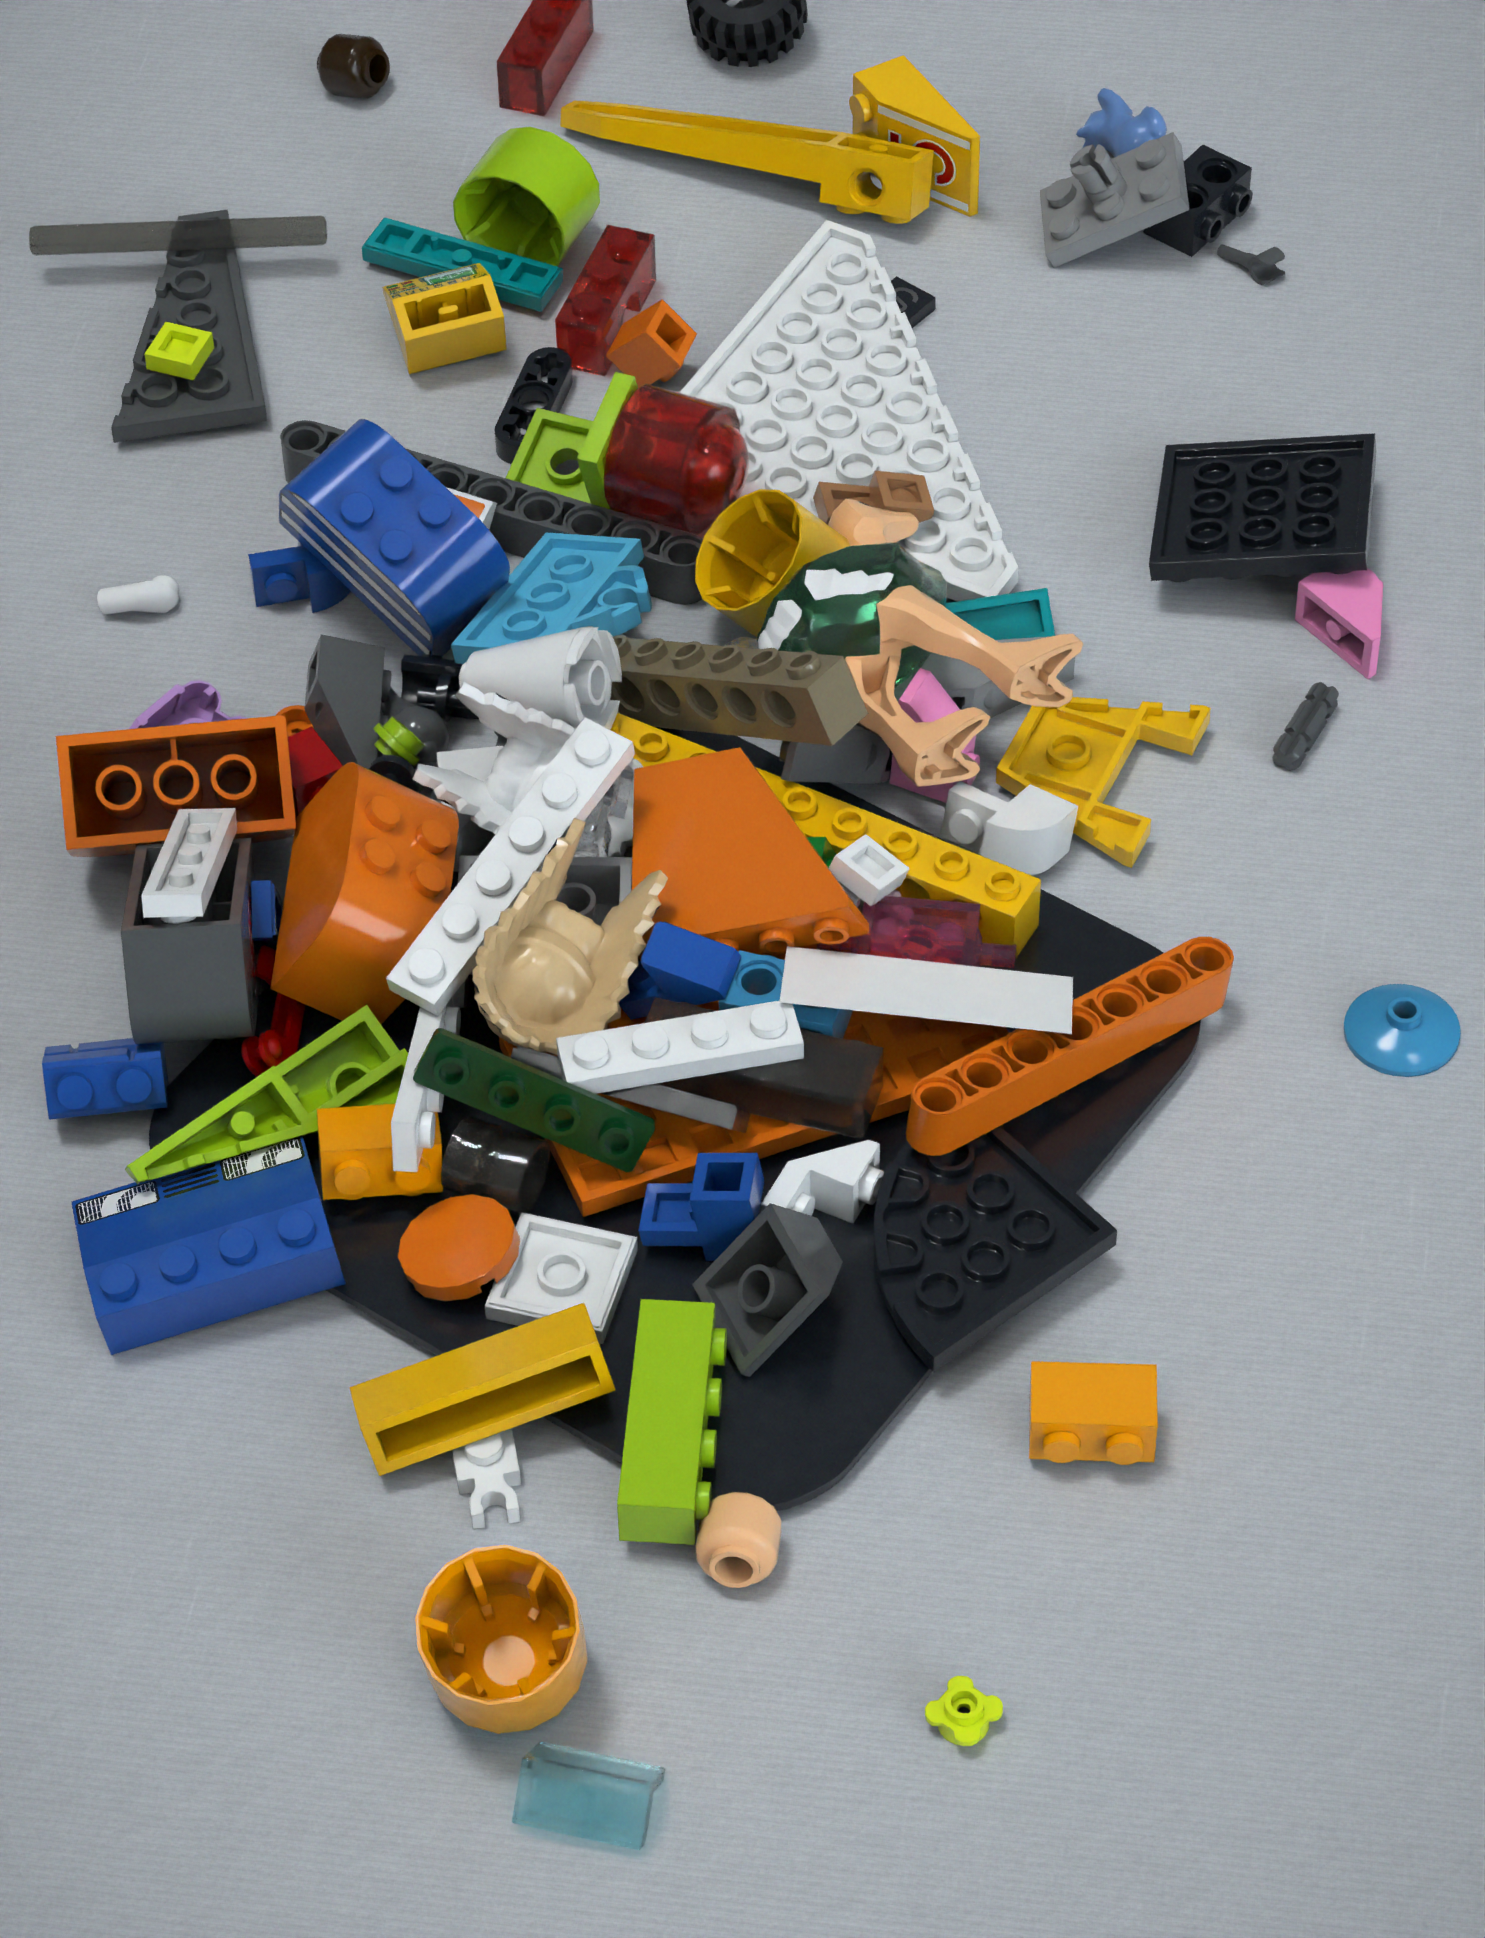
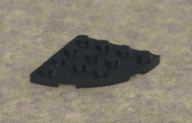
[874,1126,1117,1373]

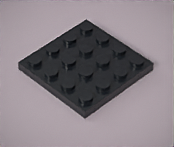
[1149,433,1377,582]

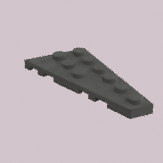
[111,209,267,443]

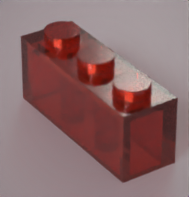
[496,0,594,117]

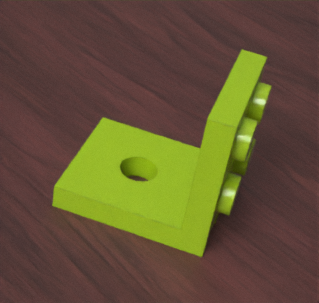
[506,372,655,512]

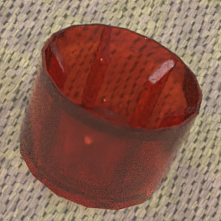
[604,384,749,535]

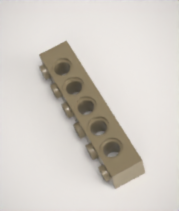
[610,635,868,746]

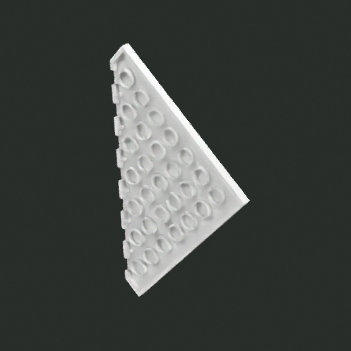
[637,220,1018,601]

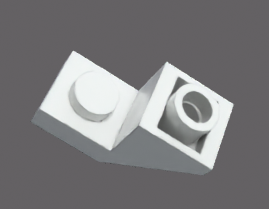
[761,1140,885,1223]

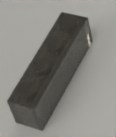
[645,997,884,1139]

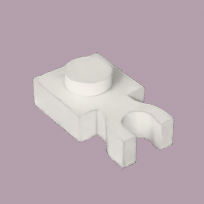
[451,1428,521,1529]

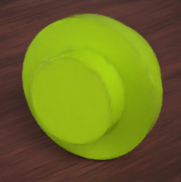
[373,716,425,766]

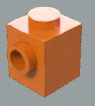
[606,299,697,390]

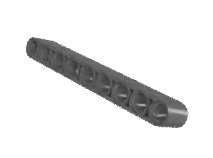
[280,420,703,605]

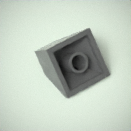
[692,1203,843,1377]

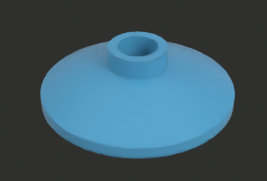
[1343,984,1461,1077]

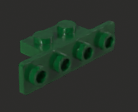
[413,1028,655,1172]

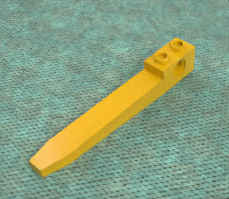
[560,100,934,224]

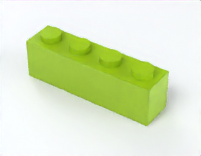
[617,1299,727,1545]

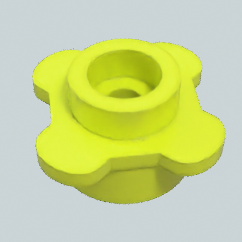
[925,1676,1003,1746]

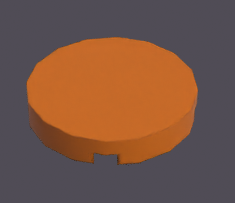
[398,1194,520,1301]

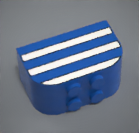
[279,419,510,656]

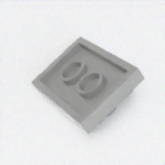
[1040,132,1189,268]

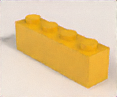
[349,1303,615,1476]

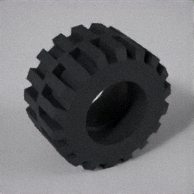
[686,0,808,67]

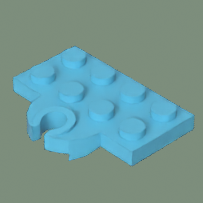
[451,532,652,664]

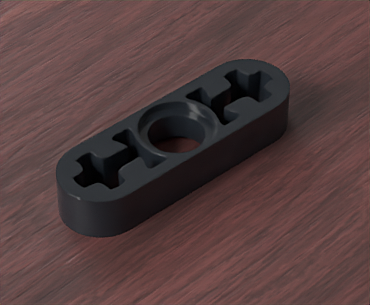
[494,347,573,464]

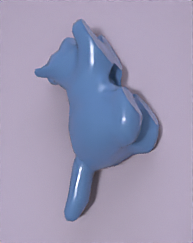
[1076,88,1167,157]

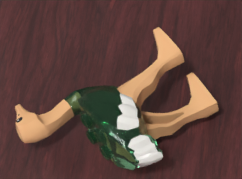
[757,498,1083,787]

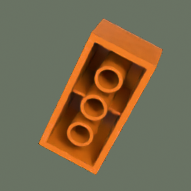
[56,715,296,857]
[270,762,459,1024]

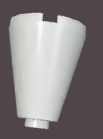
[459,626,622,730]

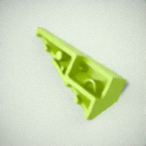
[125,1004,408,1184]

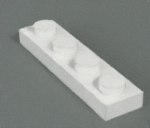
[141,808,237,924]
[556,1000,804,1094]

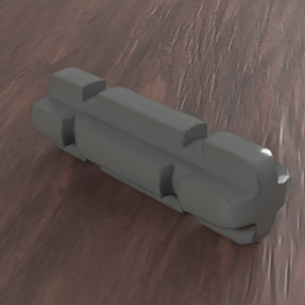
[1272,682,1339,770]

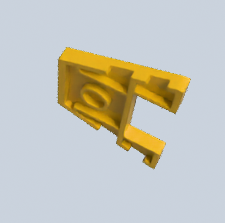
[996,697,1211,868]

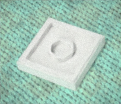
[485,1212,638,1344]

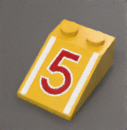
[849,55,980,217]

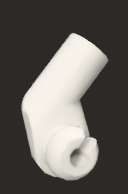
[97,575,179,615]

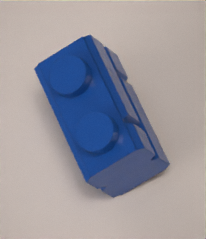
[42,1038,169,1120]

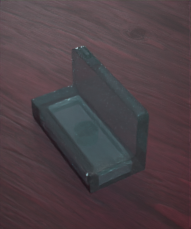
[512,1742,665,1850]

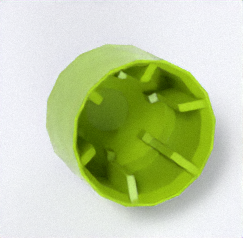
[453,127,600,267]

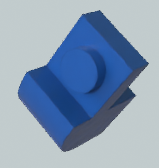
[248,540,351,613]
[638,1153,764,1261]

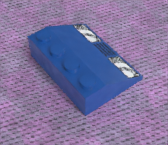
[71,1136,346,1355]

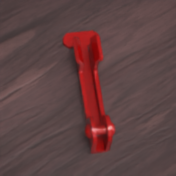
[242,945,306,1077]

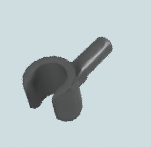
[1217,244,1285,285]

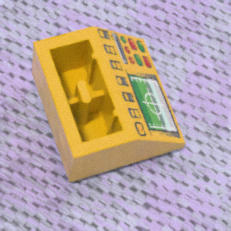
[382,263,507,374]

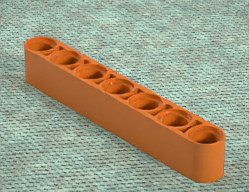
[906,937,1234,1156]

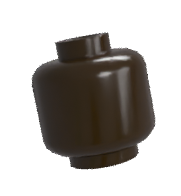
[317,34,390,98]

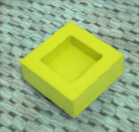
[144,322,214,380]

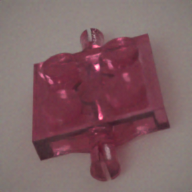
[817,896,1017,969]

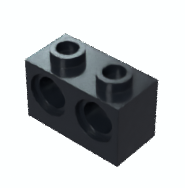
[1143,145,1253,257]

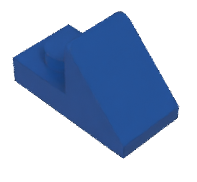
[619,922,741,1020]

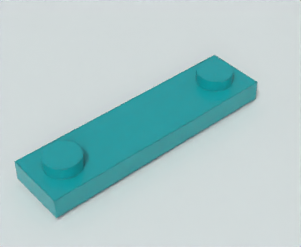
[362,217,563,312]

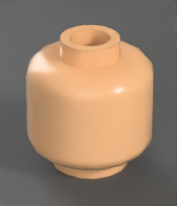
[696,1492,782,1588]

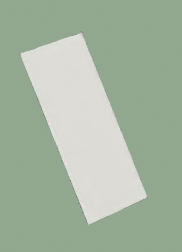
[780,946,1073,1034]

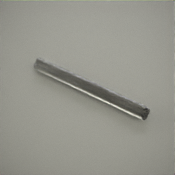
[29,215,328,256]

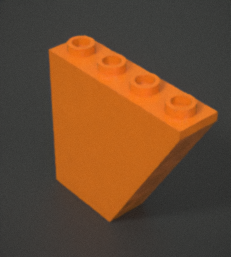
[632,747,869,960]

